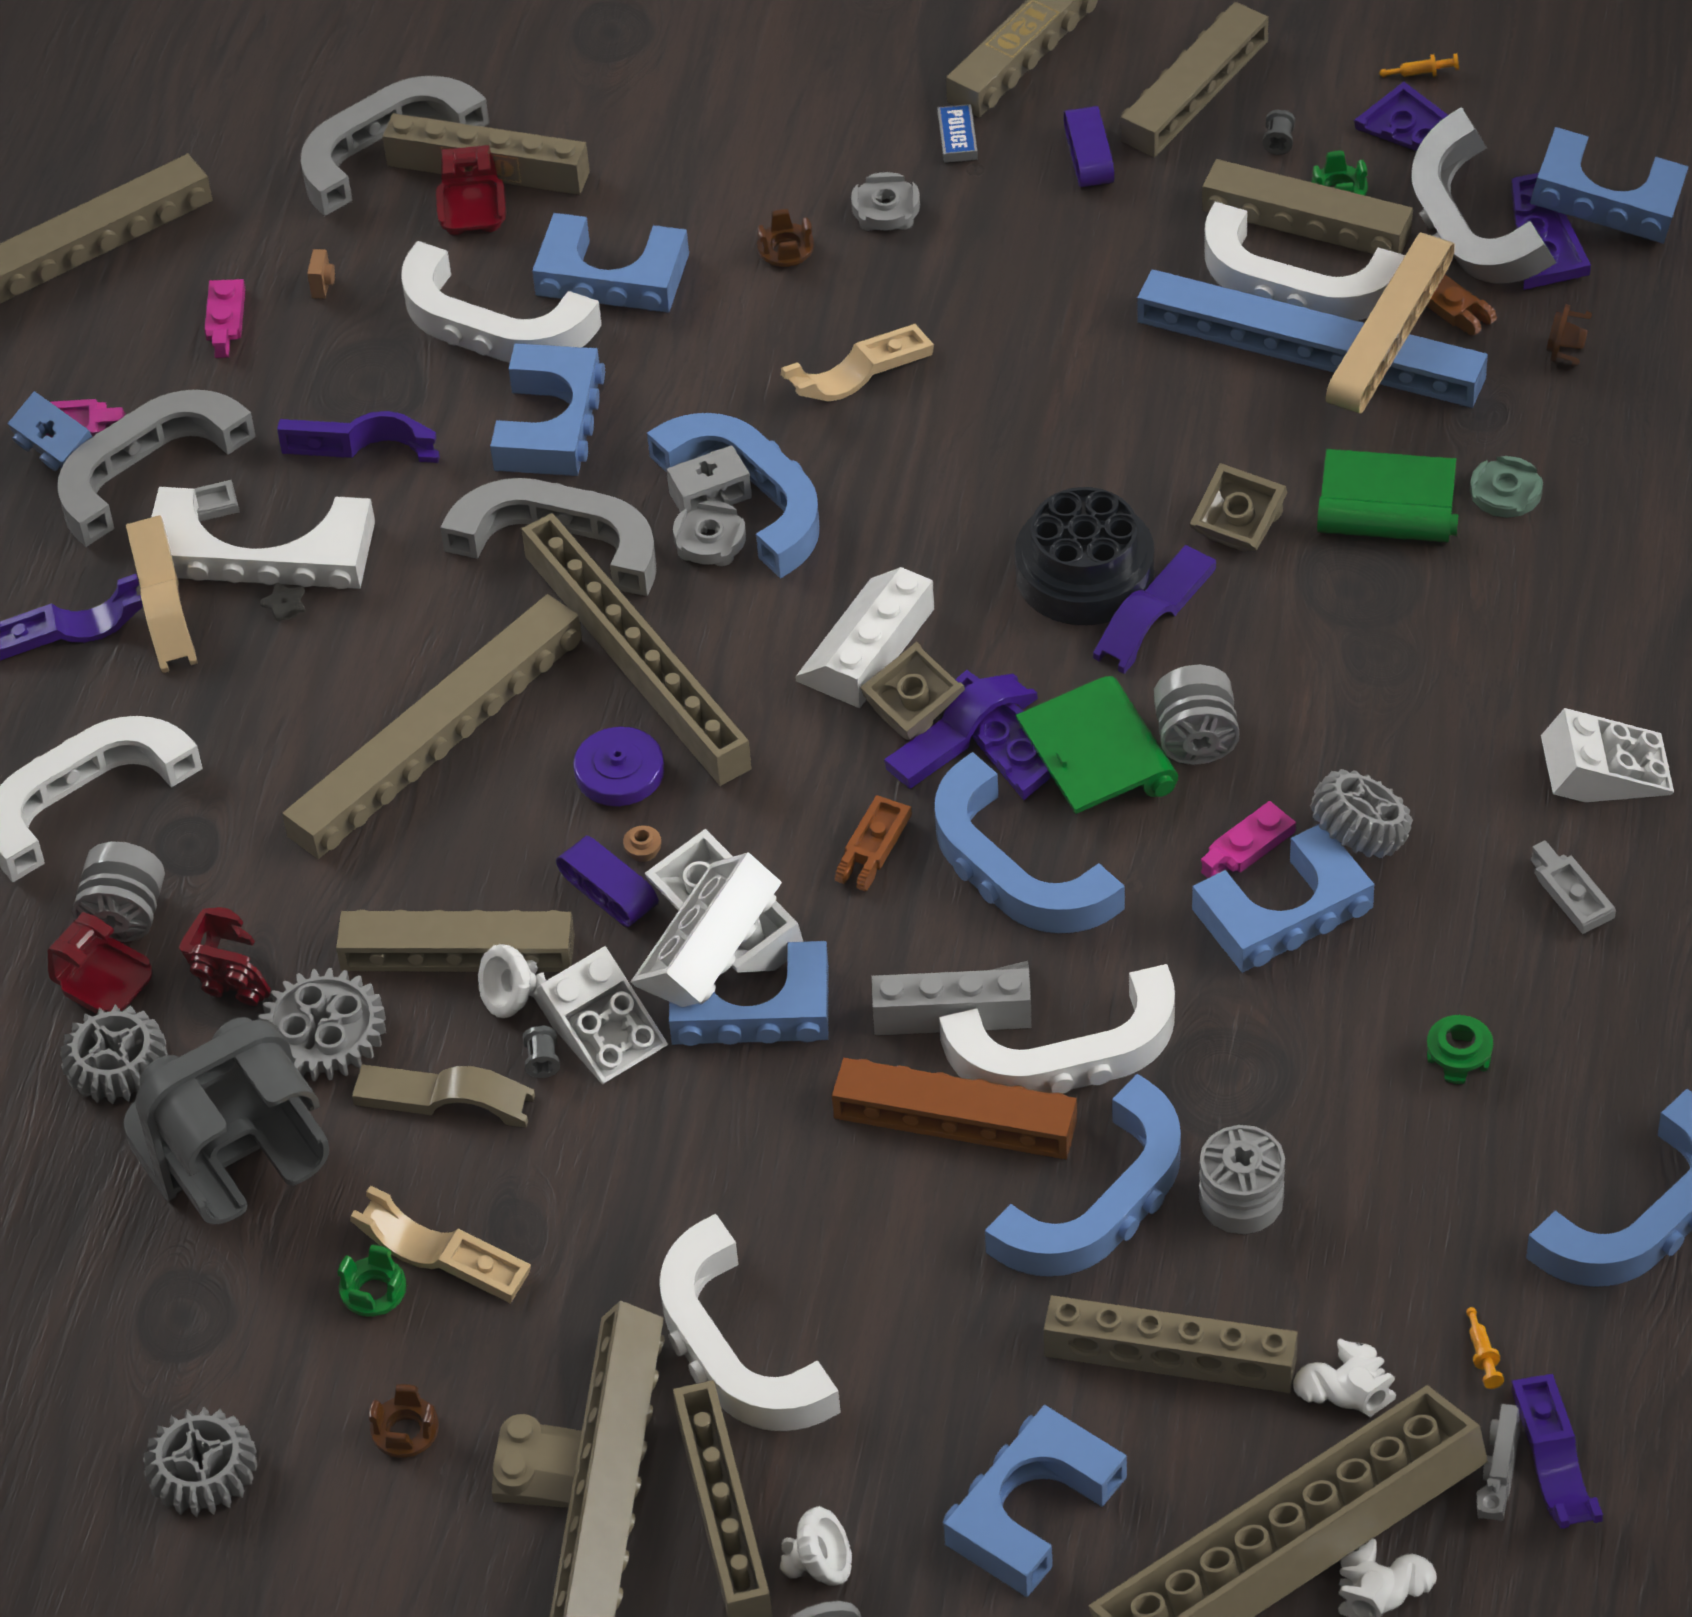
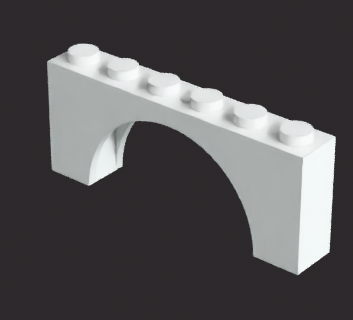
[152,487,375,589]

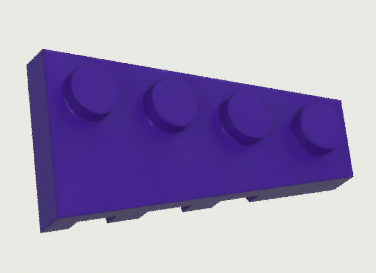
[1511,173,1591,290]
[947,670,1052,801]

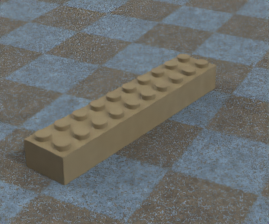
[1088,1385,1488,1617]

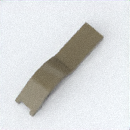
[352,1064,535,1127]

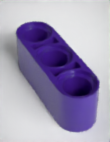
[1063,106,1115,187]
[556,835,659,927]

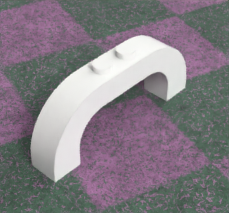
[1205,202,1405,321]
[401,241,602,363]
[0,716,203,882]
[939,964,1175,1094]
[660,1214,840,1431]

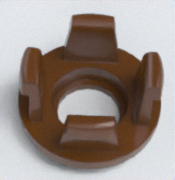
[757,209,814,267]
[1546,304,1592,366]
[369,1384,439,1458]

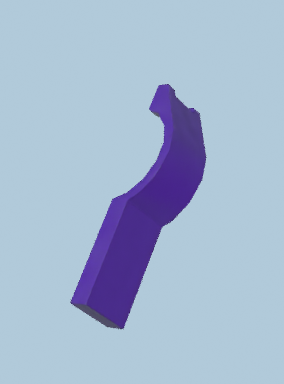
[277,411,440,463]
[1093,545,1216,674]
[0,574,143,660]
[884,673,1038,789]
[1511,1374,1603,1529]

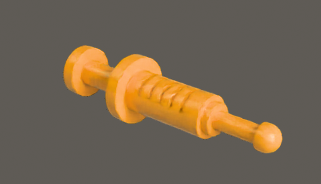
[1380,53,1460,77]
[1466,1307,1504,1389]

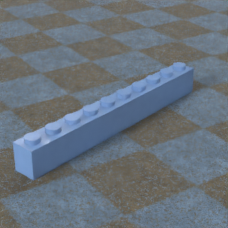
[1137,269,1488,408]

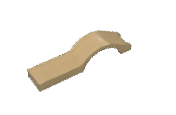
[781,324,934,401]
[126,515,198,673]
[350,1185,531,1303]

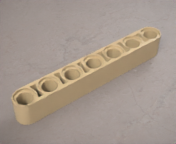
[1325,232,1455,414]

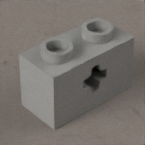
[666,445,752,513]

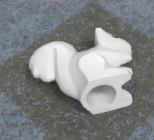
[1293,1339,1396,1417]
[1338,1539,1437,1617]

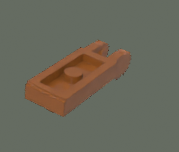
[1426,275,1497,336]
[835,795,912,892]

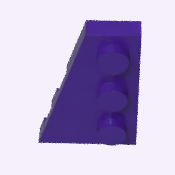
[1354,82,1448,151]

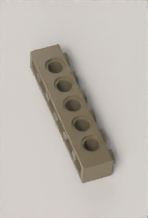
[1044,1295,1298,1393]

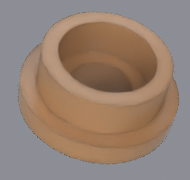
[623,826,662,862]

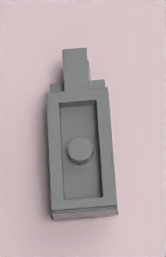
[1531,840,1616,934]
[1477,1404,1520,1521]

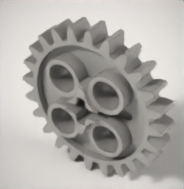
[258,968,386,1081]

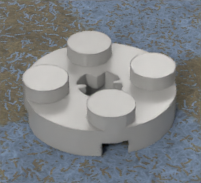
[851,172,920,231]
[673,501,746,566]

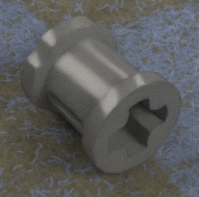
[1262,109,1295,155]
[523,1026,560,1078]

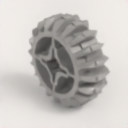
[1310,769,1413,858]
[60,1004,168,1105]
[143,1407,257,1517]

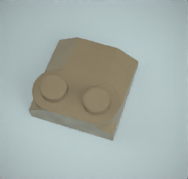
[1190,463,1288,551]
[860,642,965,740]
[492,1414,582,1508]

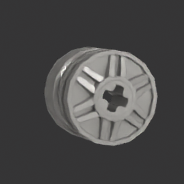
[1154,664,1239,765]
[72,841,165,942]
[1199,1125,1285,1234]

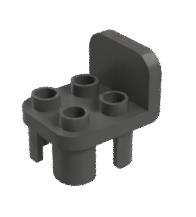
[124,1017,329,1224]

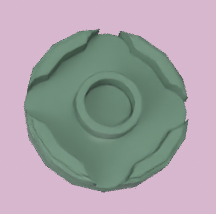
[1470,456,1543,518]

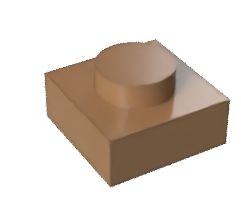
[307,249,335,299]

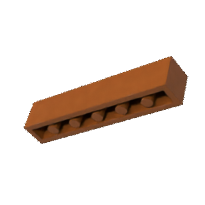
[832,1057,1077,1160]

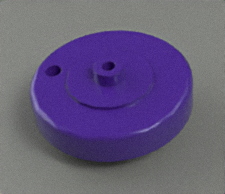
[573,727,664,806]

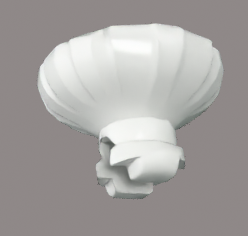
[478,944,547,1018]
[780,1506,852,1586]

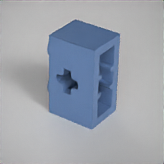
[7,391,93,471]

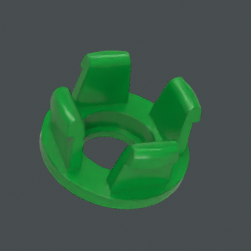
[1311,151,1368,196]
[1427,1015,1493,1084]
[338,1245,407,1316]

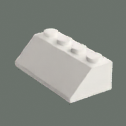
[796,567,934,708]
[645,829,803,973]
[631,852,782,1007]

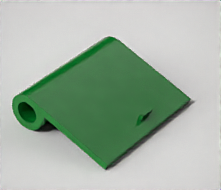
[1317,449,1459,543]
[1016,676,1179,814]

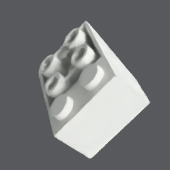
[1541,708,1674,802]
[533,946,668,1085]

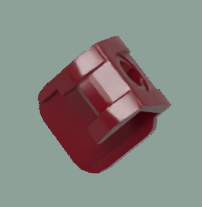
[436,145,506,235]
[179,907,271,1006]
[48,912,153,1014]

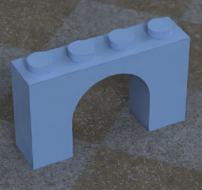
[1530,127,1688,244]
[532,213,689,312]
[490,343,605,476]
[1192,824,1374,973]
[669,941,828,1046]
[943,1404,1127,1597]

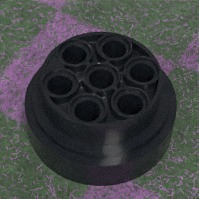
[1015,487,1154,625]

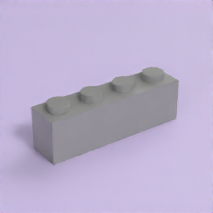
[872,961,1032,1035]

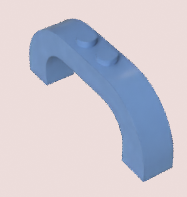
[647,413,820,578]
[935,752,1125,933]
[985,1074,1181,1276]
[1526,1089,1692,1286]

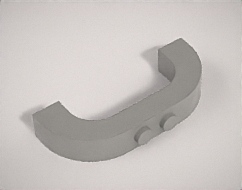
[301,76,489,216]
[1412,107,1556,284]
[58,390,256,547]
[440,478,656,596]

